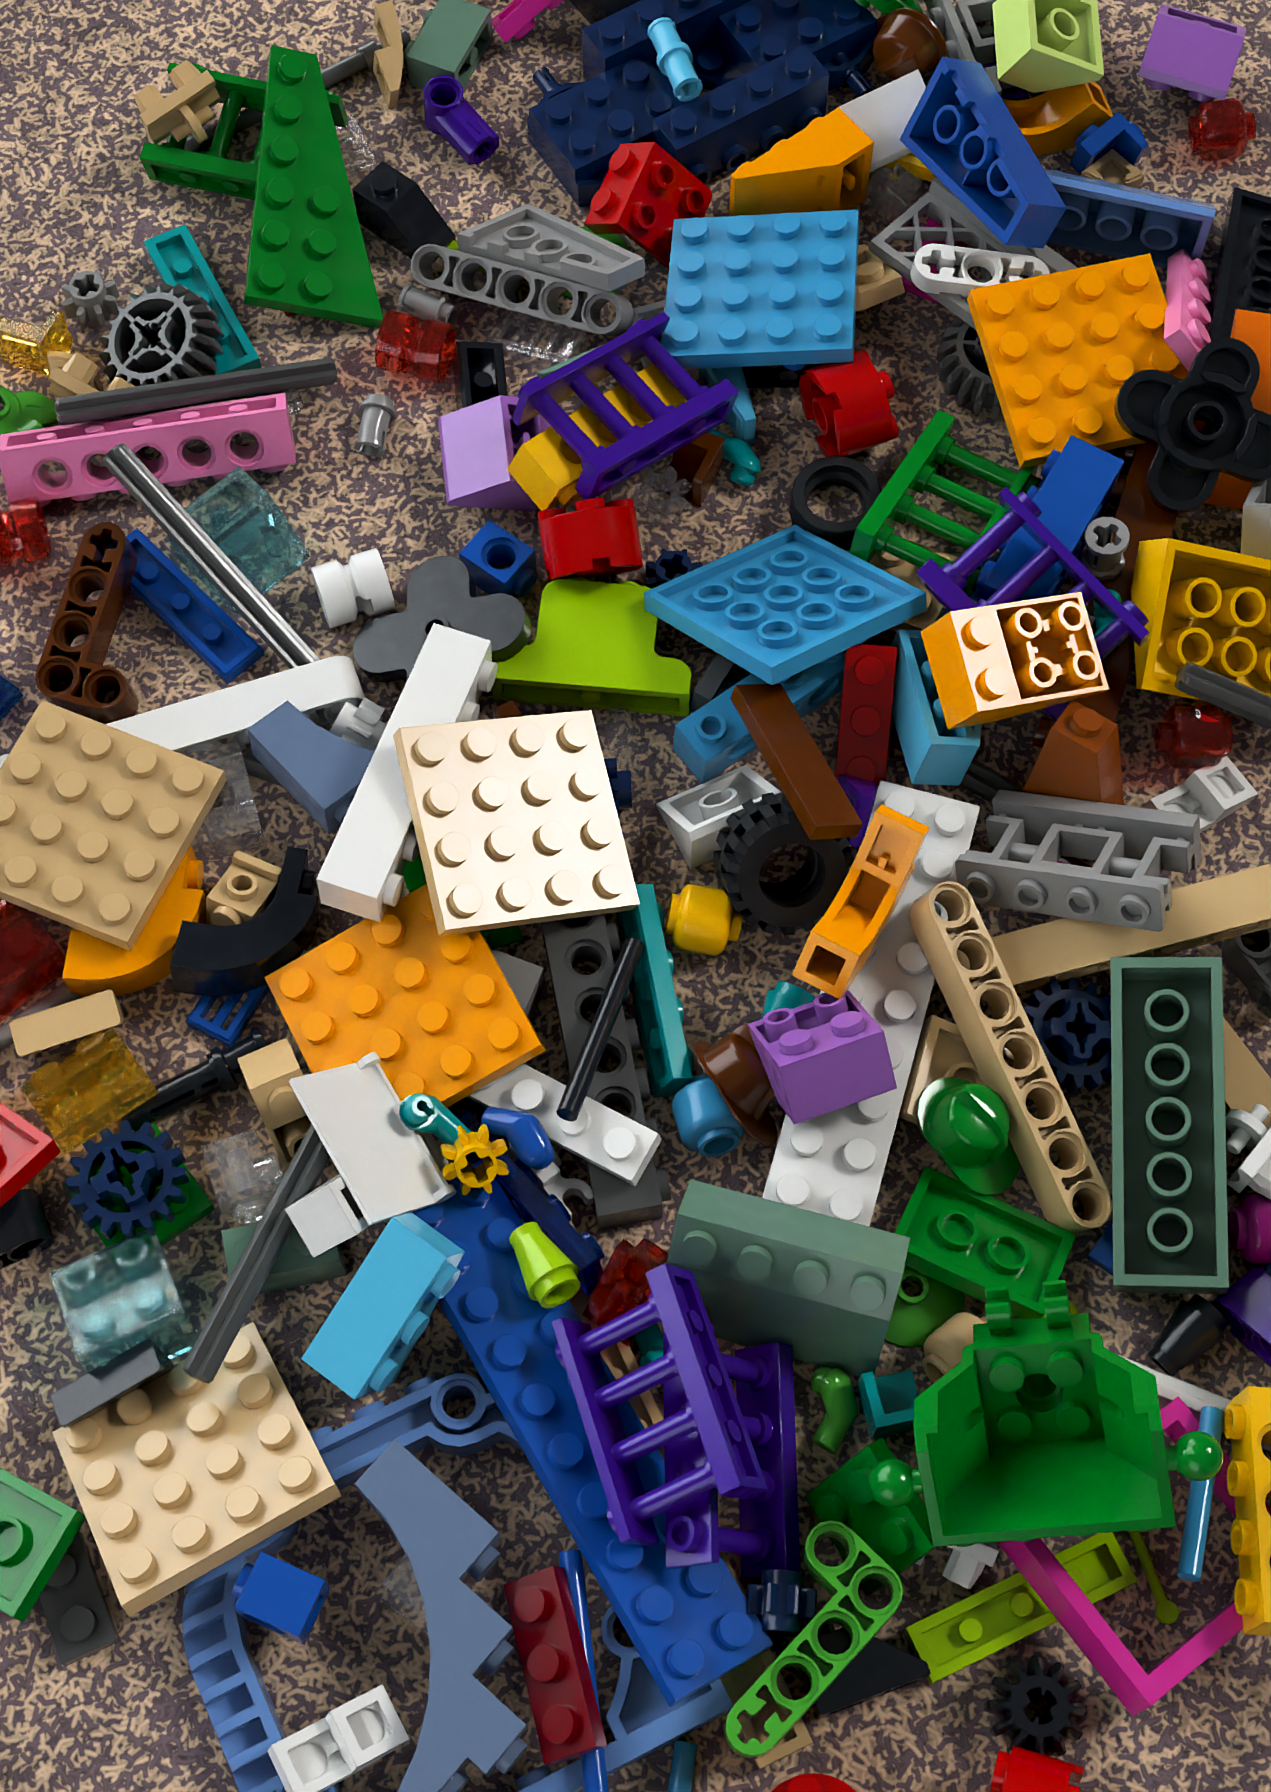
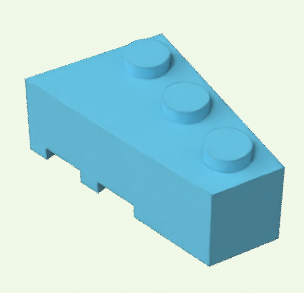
[891,629,982,786]
[301,1212,465,1400]

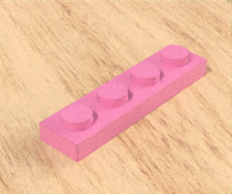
[1164,248,1212,371]

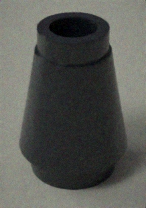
[1147,1293,1229,1377]

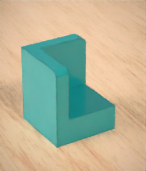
[856,1370,919,1440]

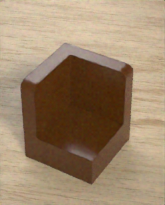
[659,432,725,507]

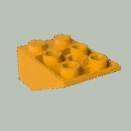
[729,107,874,216]
[921,592,1109,730]

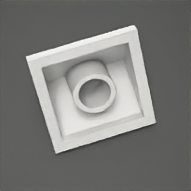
[837,69,926,172]
[656,765,782,869]

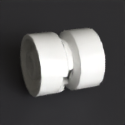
[311,548,395,629]

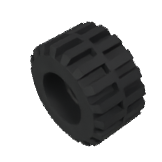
[713,792,854,935]

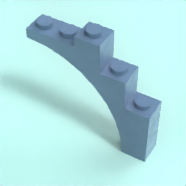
[247,701,375,835]
[355,1439,529,1792]

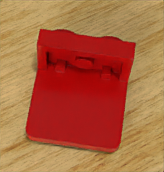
[584,142,712,269]

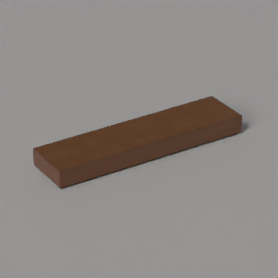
[730,683,863,840]

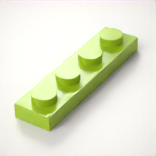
[904,1532,1138,1685]

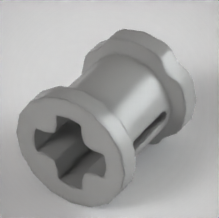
[1081,517,1130,581]

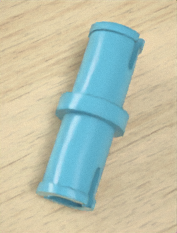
[647,17,702,102]

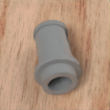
[398,284,460,332]
[354,394,396,457]

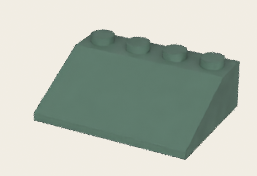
[667,1179,910,1377]

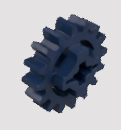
[1023,977,1111,1094]
[66,1120,190,1242]

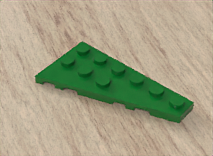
[243,45,384,327]

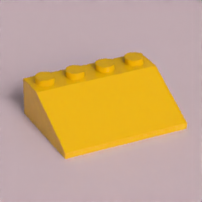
[1131,538,1271,703]

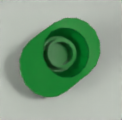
[917,1077,1020,1196]

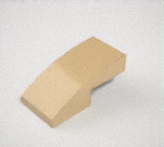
[373,0,403,109]

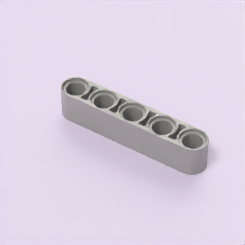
[411,244,634,337]

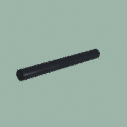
[556,937,645,1122]

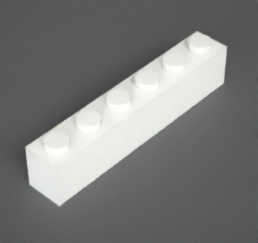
[316,623,498,922]

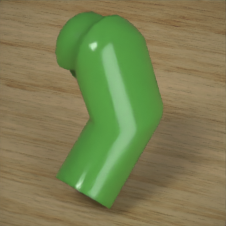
[811,1366,858,1454]

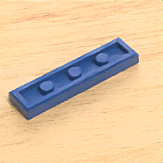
[126,528,264,685]

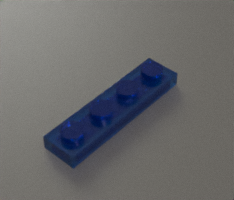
[458,1111,606,1296]

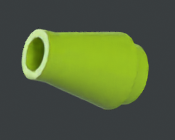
[509,1222,580,1308]

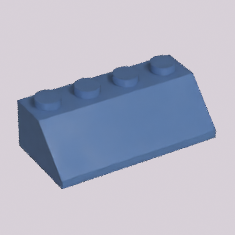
[1043,168,1216,269]

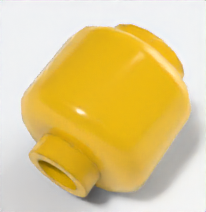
[665,884,743,956]

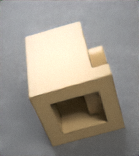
[206,850,282,926]

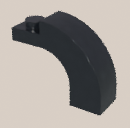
[170,847,319,996]

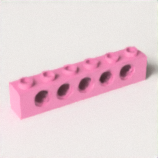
[0,393,296,508]

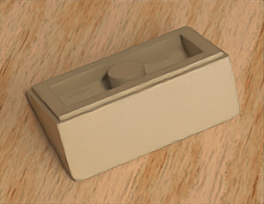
[9,989,124,1057]

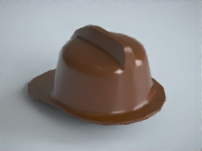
[872,7,947,80]
[693,1024,778,1147]

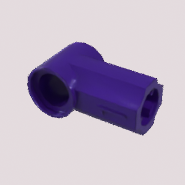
[424,76,499,165]

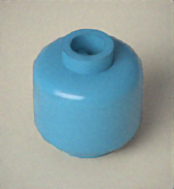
[672,1074,746,1157]

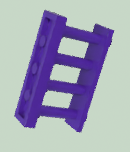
[512,312,739,499]
[916,487,1149,722]
[552,1263,768,1546]
[663,1324,800,1580]

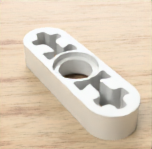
[910,243,1050,298]

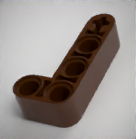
[35,522,139,724]

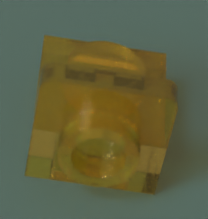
[0,310,72,375]

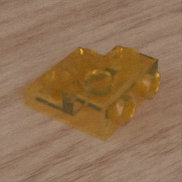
[21,1028,159,1155]

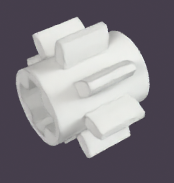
[329,697,387,751]

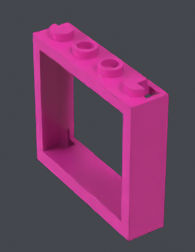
[997,1396,1271,1717]

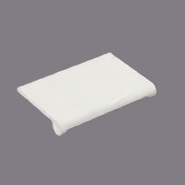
[288,1052,457,1226]

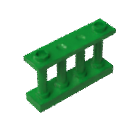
[140,62,349,200]
[850,409,1042,597]

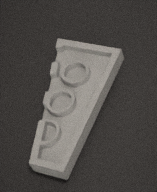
[457,203,645,292]

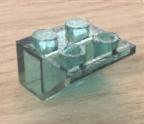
[167,466,310,615]
[50,1230,199,1373]

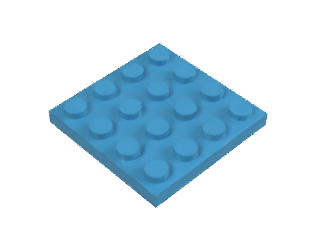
[661,210,860,369]
[644,525,926,685]

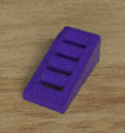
[837,774,878,848]

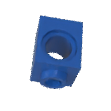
[459,520,538,597]
[232,1551,330,1645]

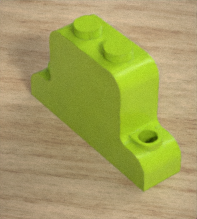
[492,577,691,717]

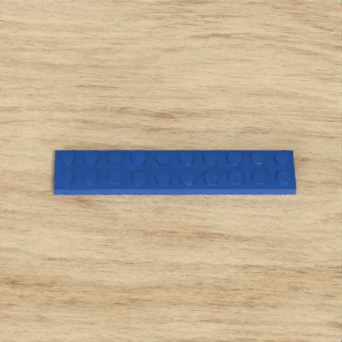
[410,1160,773,1707]

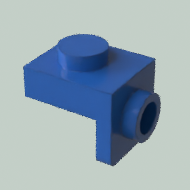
[1069,111,1148,174]

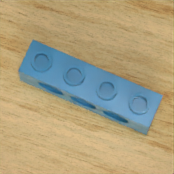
[672,650,845,784]

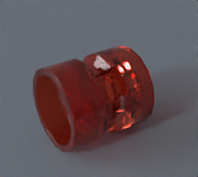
[375,309,457,384]
[0,496,52,569]

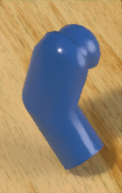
[481,1106,555,1170]

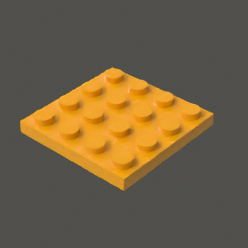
[967,253,1206,469]
[264,884,546,1108]

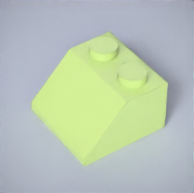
[992,0,1104,93]

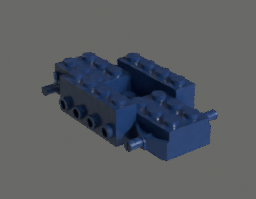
[527,0,878,207]

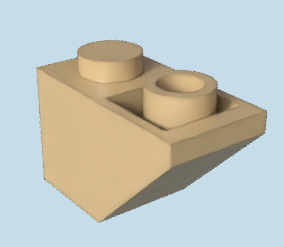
[237,1037,311,1172]

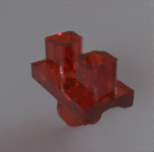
[582,1239,668,1347]

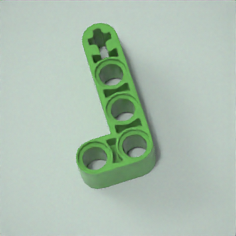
[725,1520,903,1760]

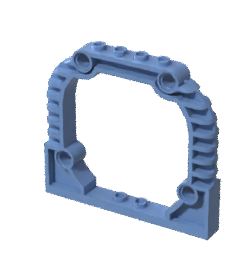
[182,1373,733,1792]

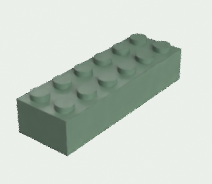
[1110,957,1229,1295]

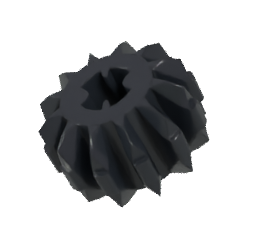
[984,1655,1087,1757]

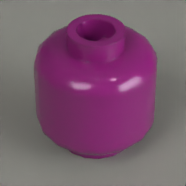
[1228,1193,1271,1264]

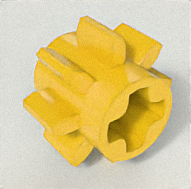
[440,1124,509,1196]

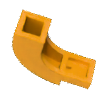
[1002,82,1113,156]
[792,804,930,999]
[62,845,206,997]

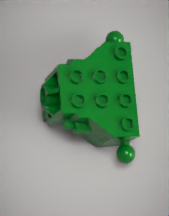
[869,1280,1223,1547]

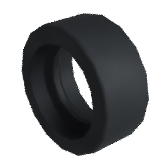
[789,456,882,550]

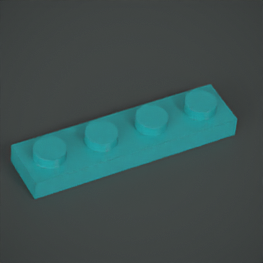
[143,224,262,375]
[617,884,694,1098]

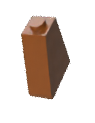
[1022,700,1124,805]

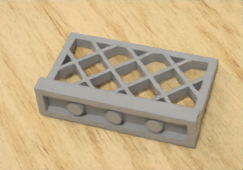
[868,177,1077,330]

